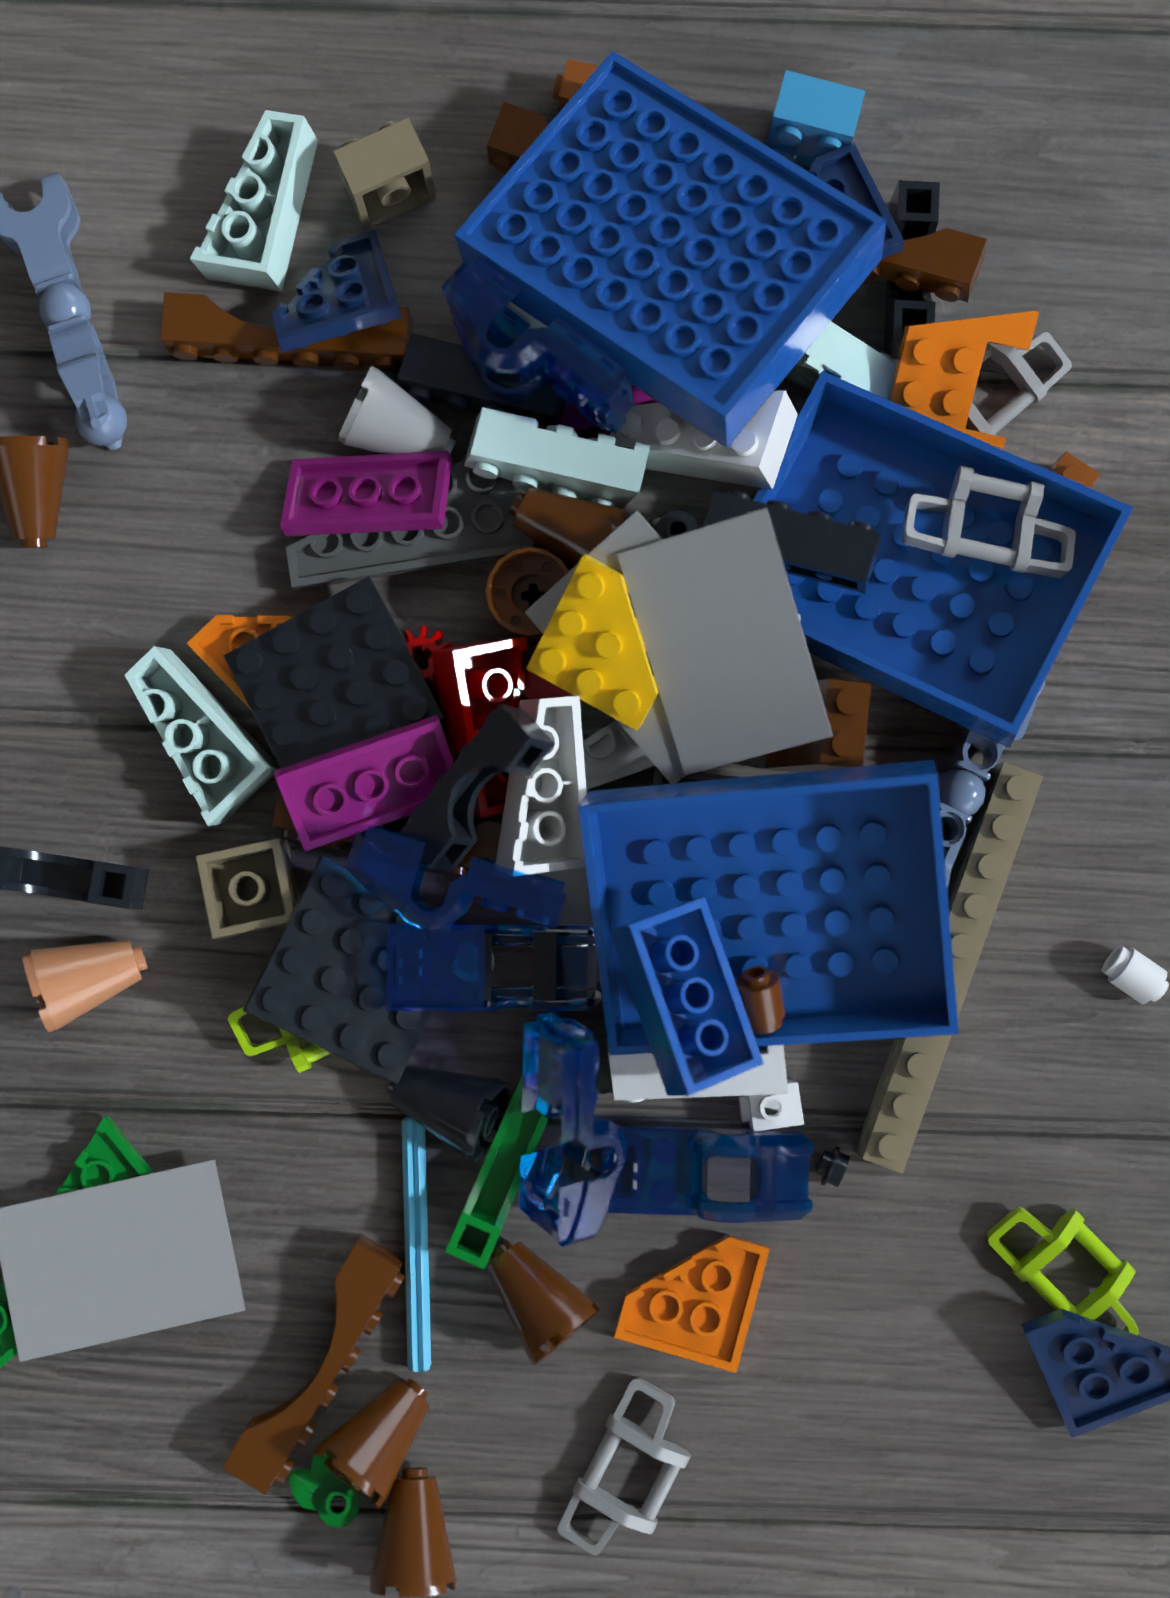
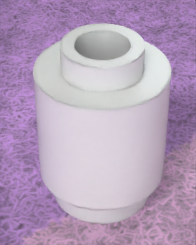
[1102,945,1169,1005]

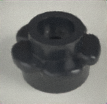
[815,1146,850,1187]

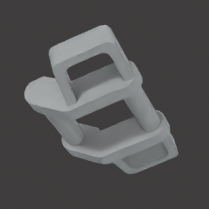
[966,332,1072,435]
[901,466,1076,578]
[557,1377,691,1555]

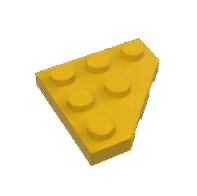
[526,554,659,731]

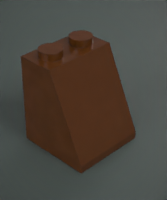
[765,679,871,772]

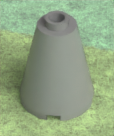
[337,366,456,454]

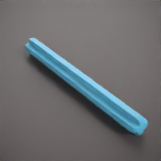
[402,1117,431,1372]

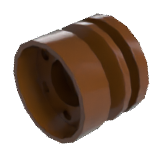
[486,547,569,642]

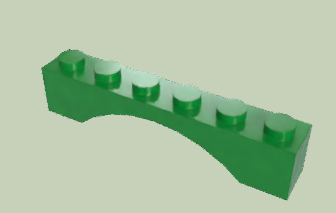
[445,1011,588,1269]

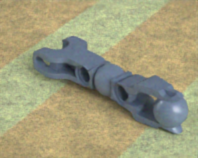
[0,172,127,450]
[938,681,1045,887]

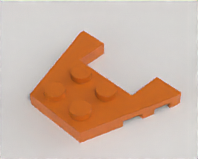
[888,311,1039,450]

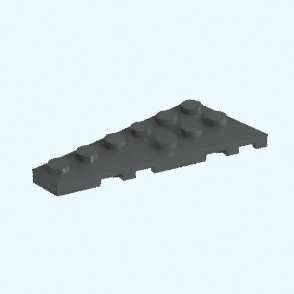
[286,459,534,590]

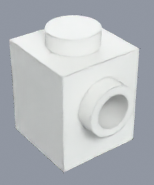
[738,1078,804,1132]

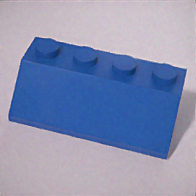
[609,897,764,1096]

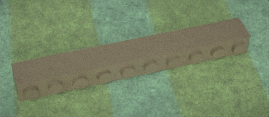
[854,762,1043,1174]

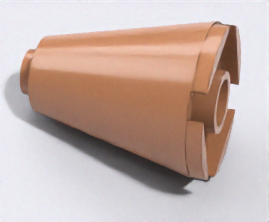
[22,940,148,1033]

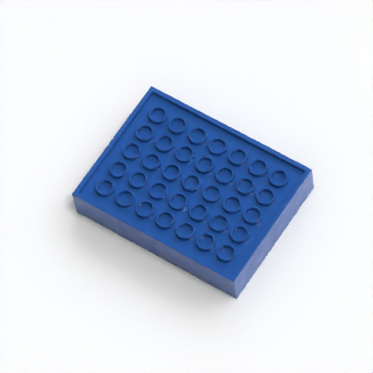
[454,50,887,448]
[753,371,1134,748]
[578,760,959,1055]

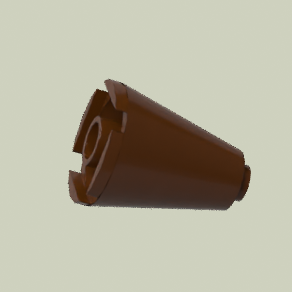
[0,436,70,548]
[509,487,628,571]
[487,1240,600,1366]
[313,1378,429,1509]
[370,1467,456,1597]

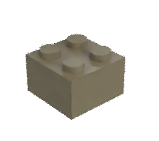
[333,117,436,230]
[196,838,299,939]

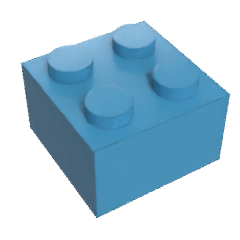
[766,70,866,167]

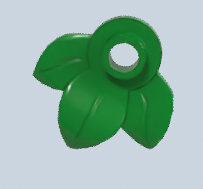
[289,1437,364,1527]

